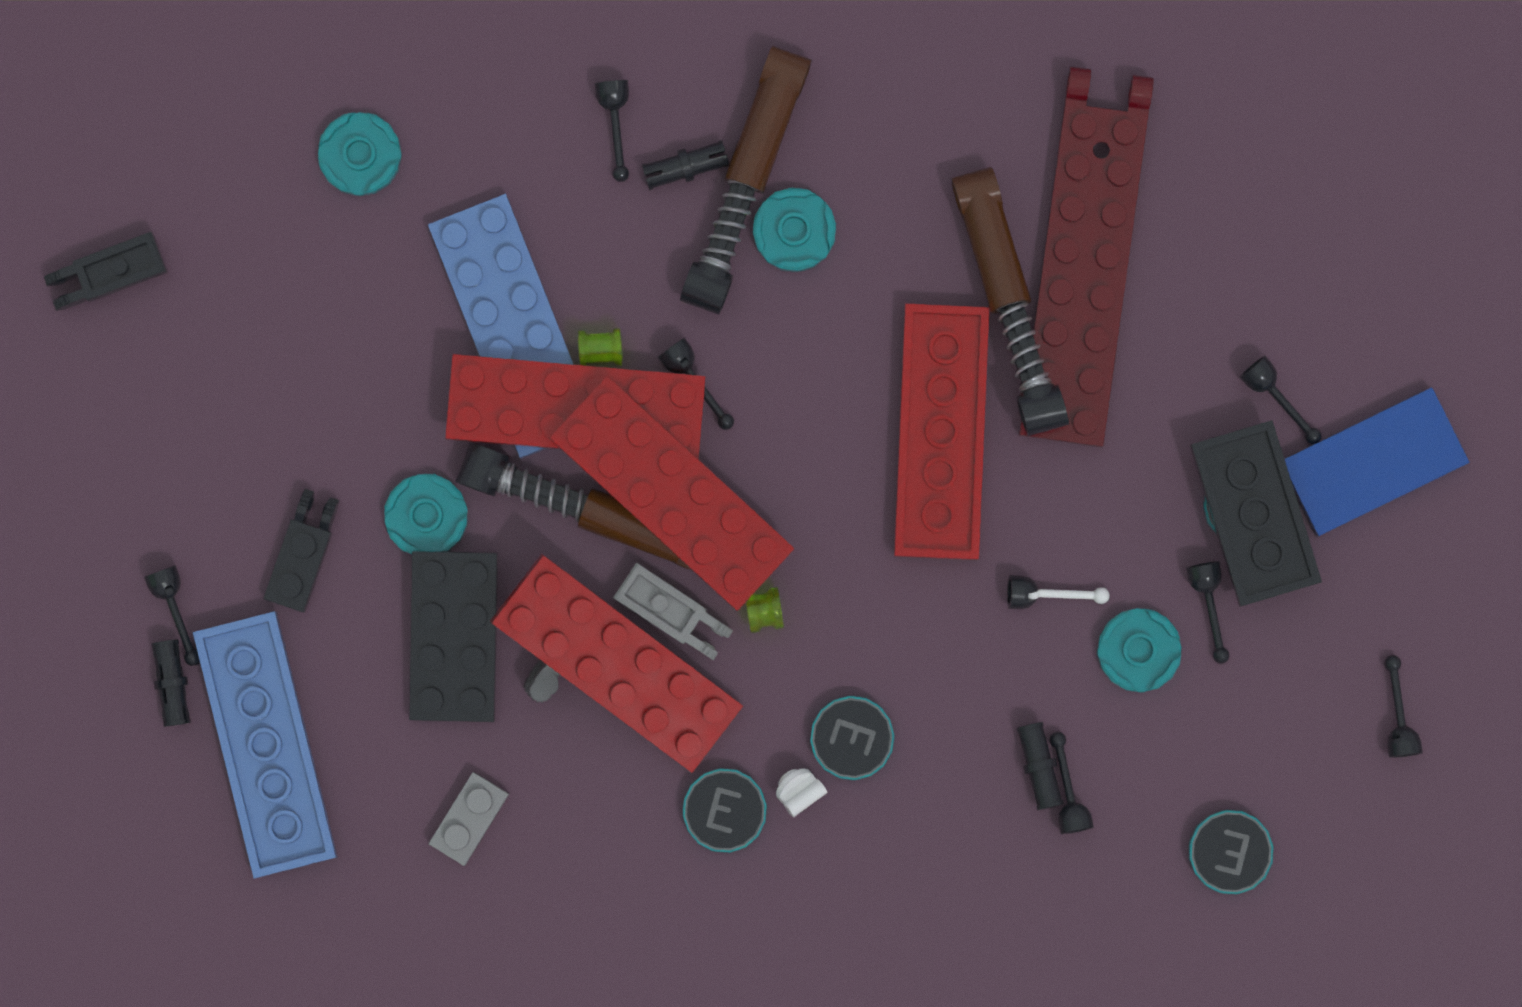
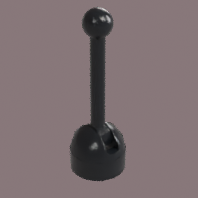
[595,80,629,182]
[658,337,734,430]
[1240,355,1321,444]
[1186,561,1230,664]
[144,565,200,666]
[1384,655,1423,758]
[1049,732,1094,835]

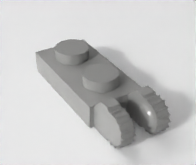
[613,563,733,660]

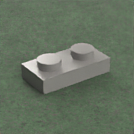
[429,772,509,866]

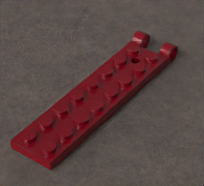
[1019,66,1154,447]

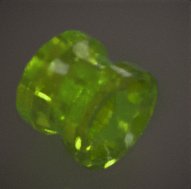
[746,587,784,633]

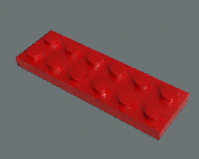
[894,304,990,560]
[445,354,706,460]
[549,376,795,611]
[490,554,743,773]

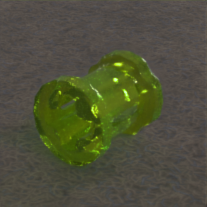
[578,328,623,366]

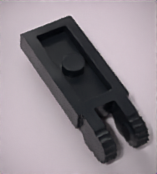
[44,232,168,311]
[263,489,339,613]

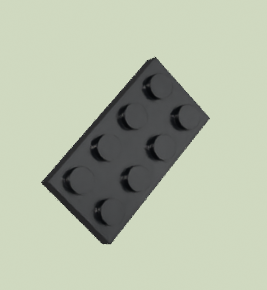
[1190,420,1322,607]
[409,551,498,722]

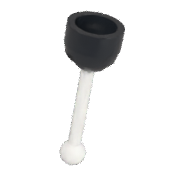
[1007,575,1110,609]

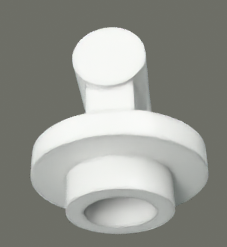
[776,768,828,818]

